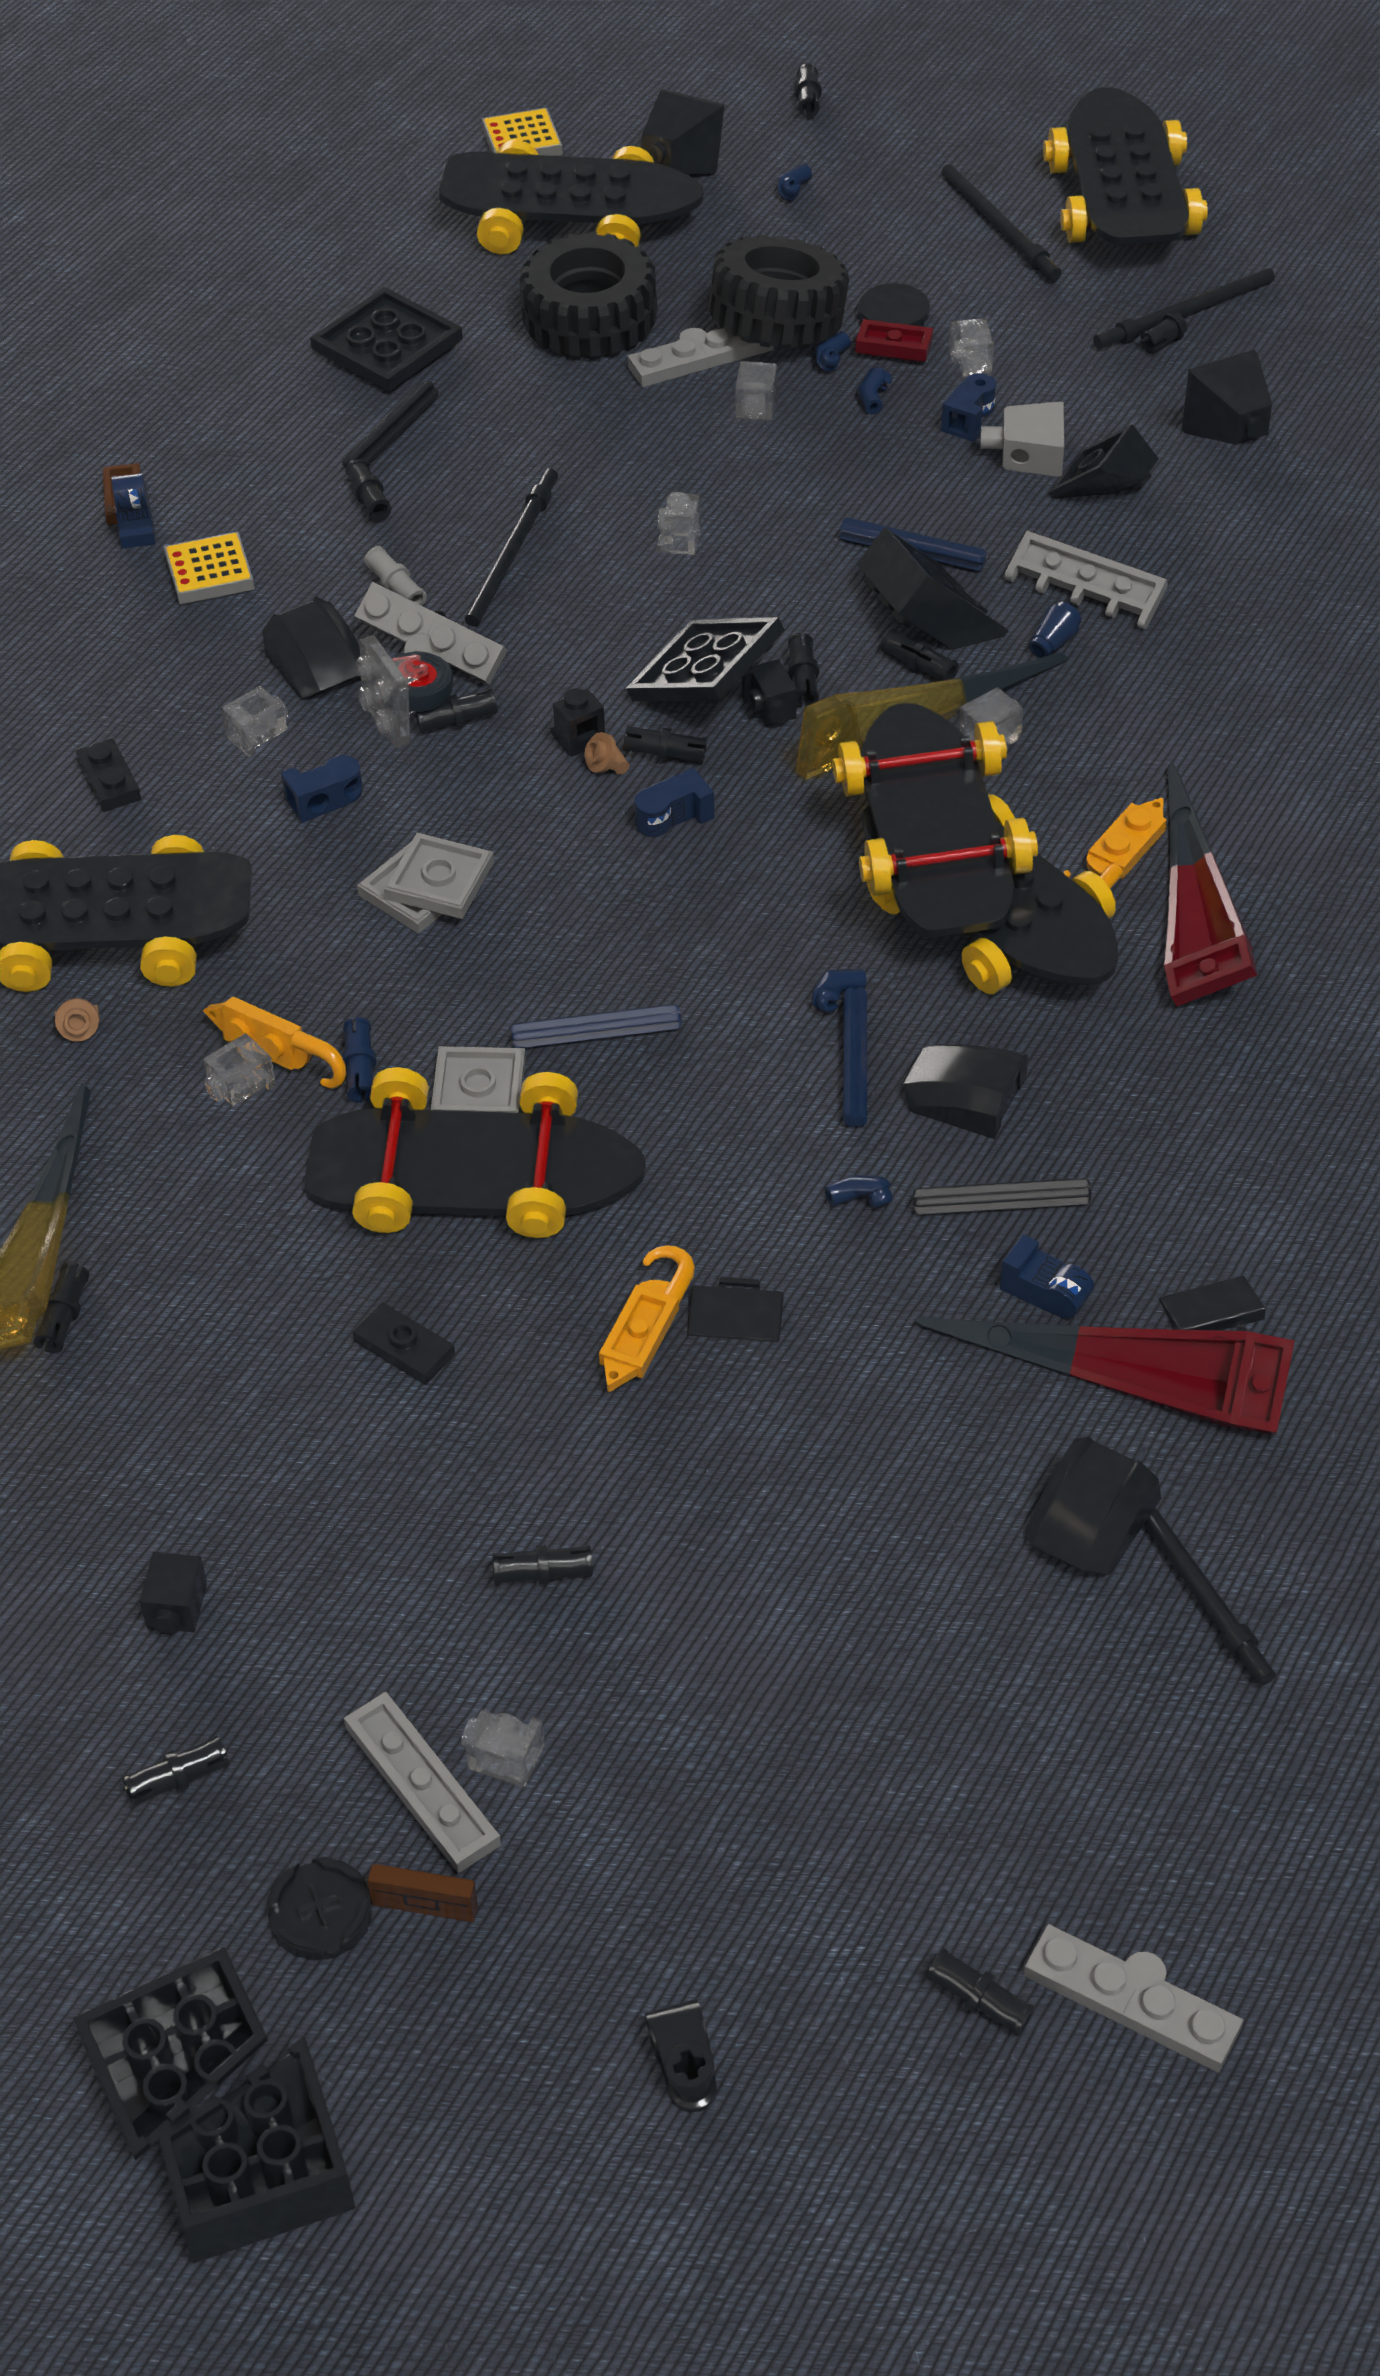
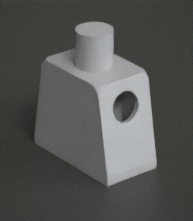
[980,402,1064,477]

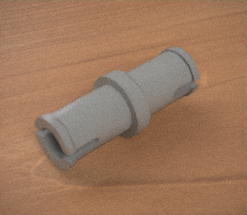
[364,546,427,606]

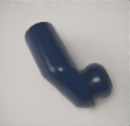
[777,164,812,201]
[815,331,851,372]
[857,367,892,414]
[812,969,866,1013]
[824,1175,893,1208]

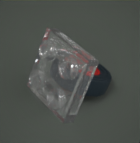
[356,635,453,748]

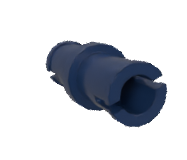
[342,1017,377,1103]

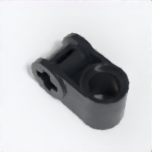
[644,1999,717,2113]

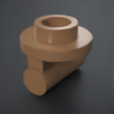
[585,732,630,774]
[55,998,100,1041]

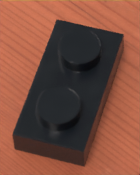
[75,738,142,812]

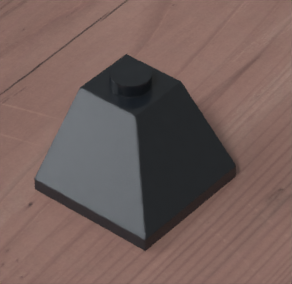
[641,89,725,174]
[1182,350,1272,445]
[1049,424,1159,499]

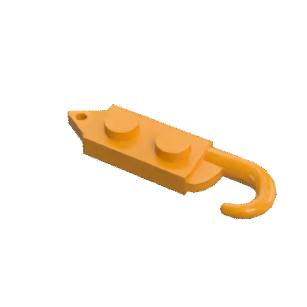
[1063,798,1167,889]
[203,997,346,1089]
[599,1245,695,1392]

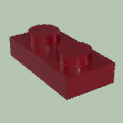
[855,319,933,362]

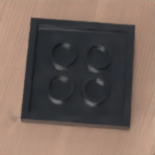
[310,286,463,391]
[626,617,785,703]

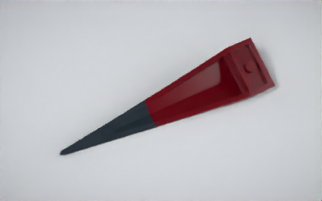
[1164,762,1258,1006]
[915,1317,1295,1436]

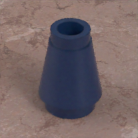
[1028,602,1081,658]

